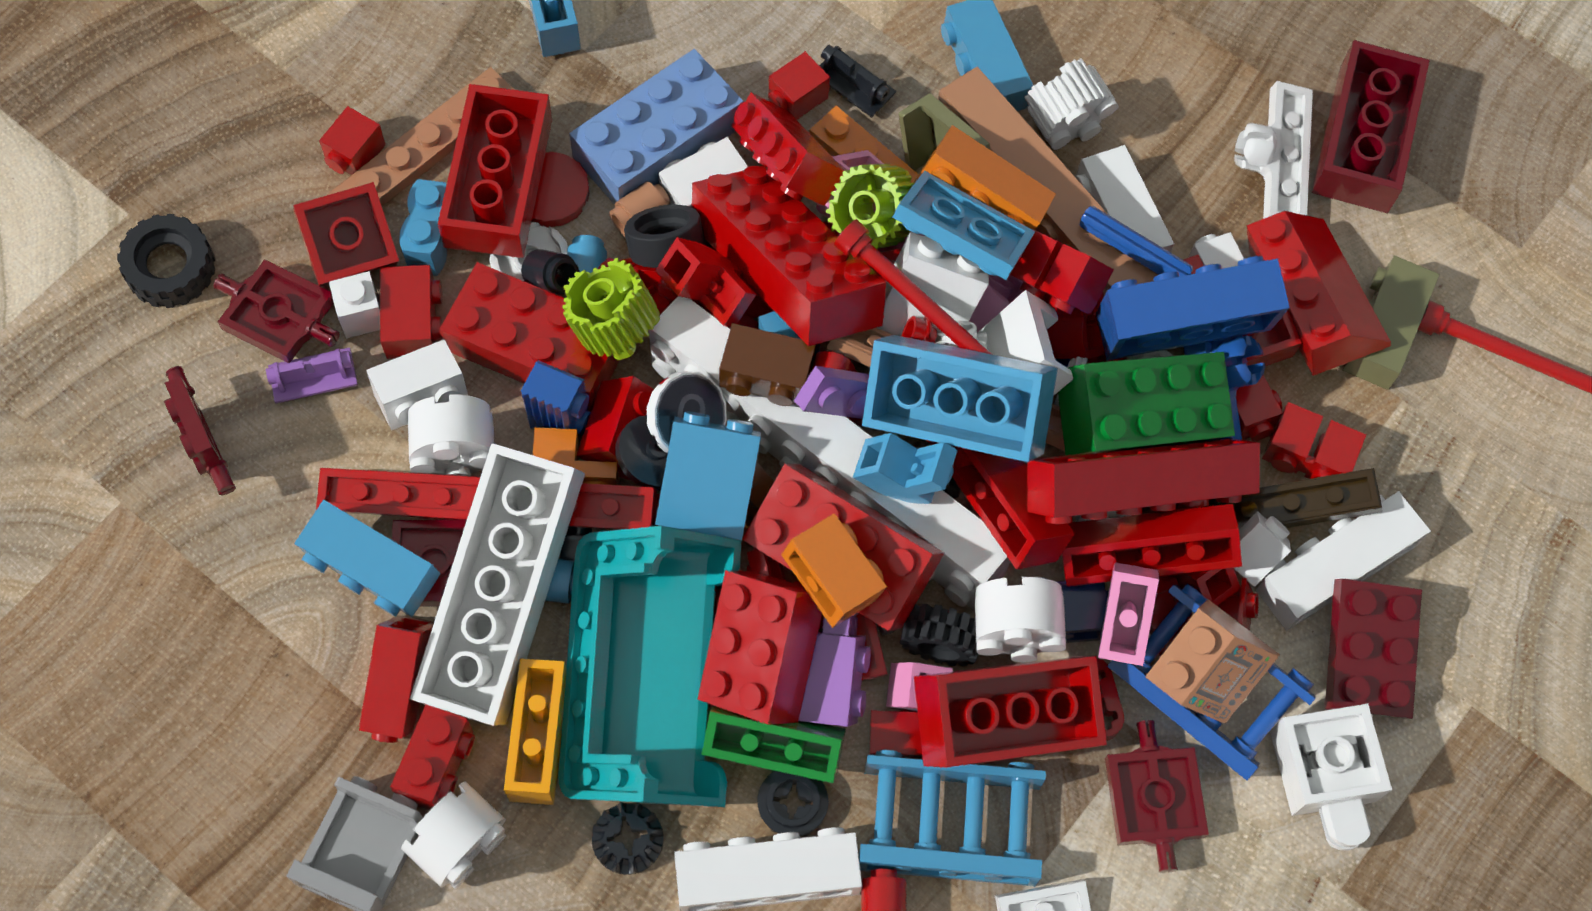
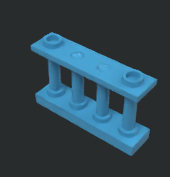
[858,750,1046,887]

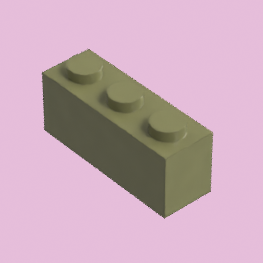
[1343,255,1440,390]

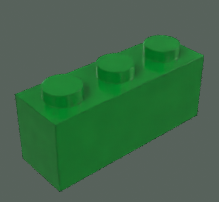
[702,706,846,783]

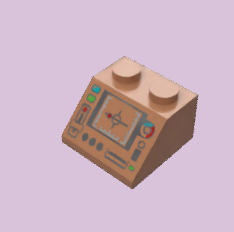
[1145,599,1280,724]

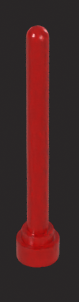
[834,219,993,355]
[1418,300,1592,394]

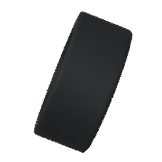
[624,204,705,268]

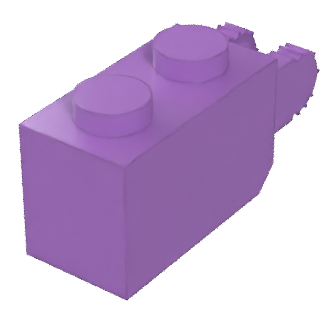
[799,613,871,727]

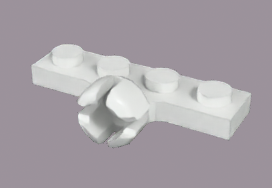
[1234,81,1313,219]

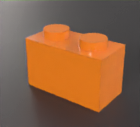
[781,513,887,628]

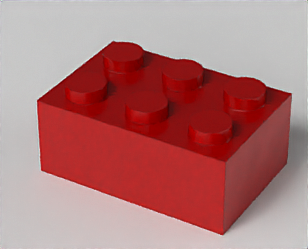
[697,570,822,725]

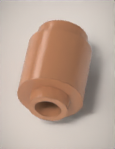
[609,181,671,237]

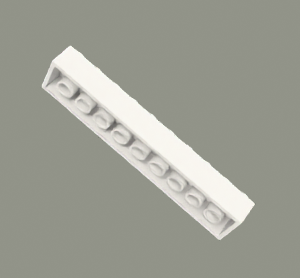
[649,296,1010,611]

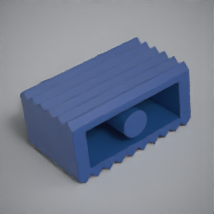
[521,360,591,435]

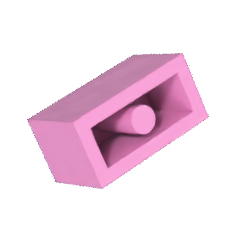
[1099,562,1159,666]

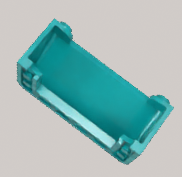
[558,526,741,807]

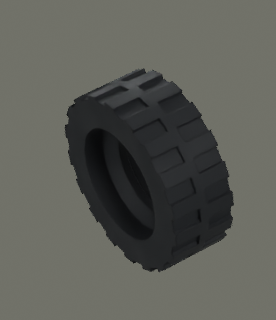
[117,214,215,308]

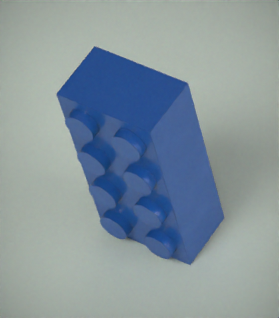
[1096,256,1290,361]

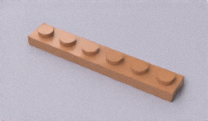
[325,67,515,206]

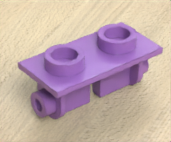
[266,347,358,404]

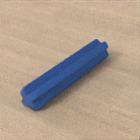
[1079,206,1193,276]

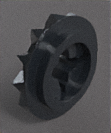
[757,771,829,836]
[592,802,664,875]

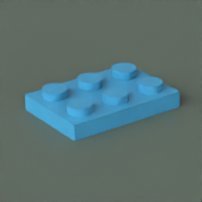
[892,170,1035,280]

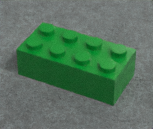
[1058,352,1235,455]

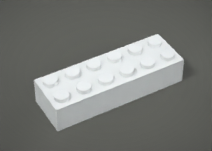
[410,443,585,726]

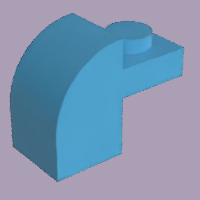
[853,433,958,504]

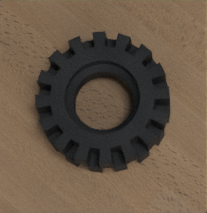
[900,604,978,666]

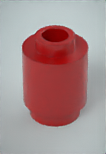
[861,869,907,911]

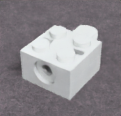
[1270,704,1392,851]

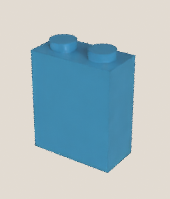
[655,411,761,540]

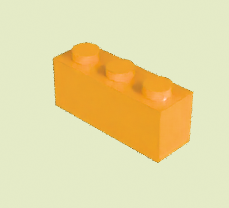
[504,658,567,805]

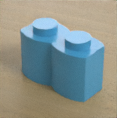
[399,179,447,276]

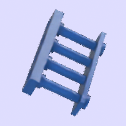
[1107,583,1316,781]

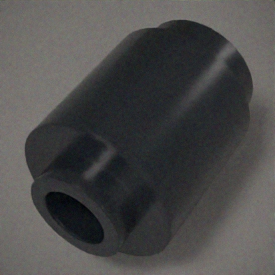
[521,249,580,294]

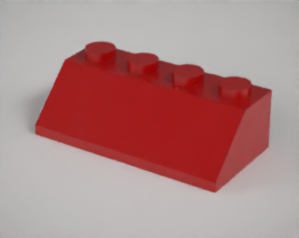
[1246,211,1391,376]

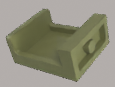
[899,93,990,171]

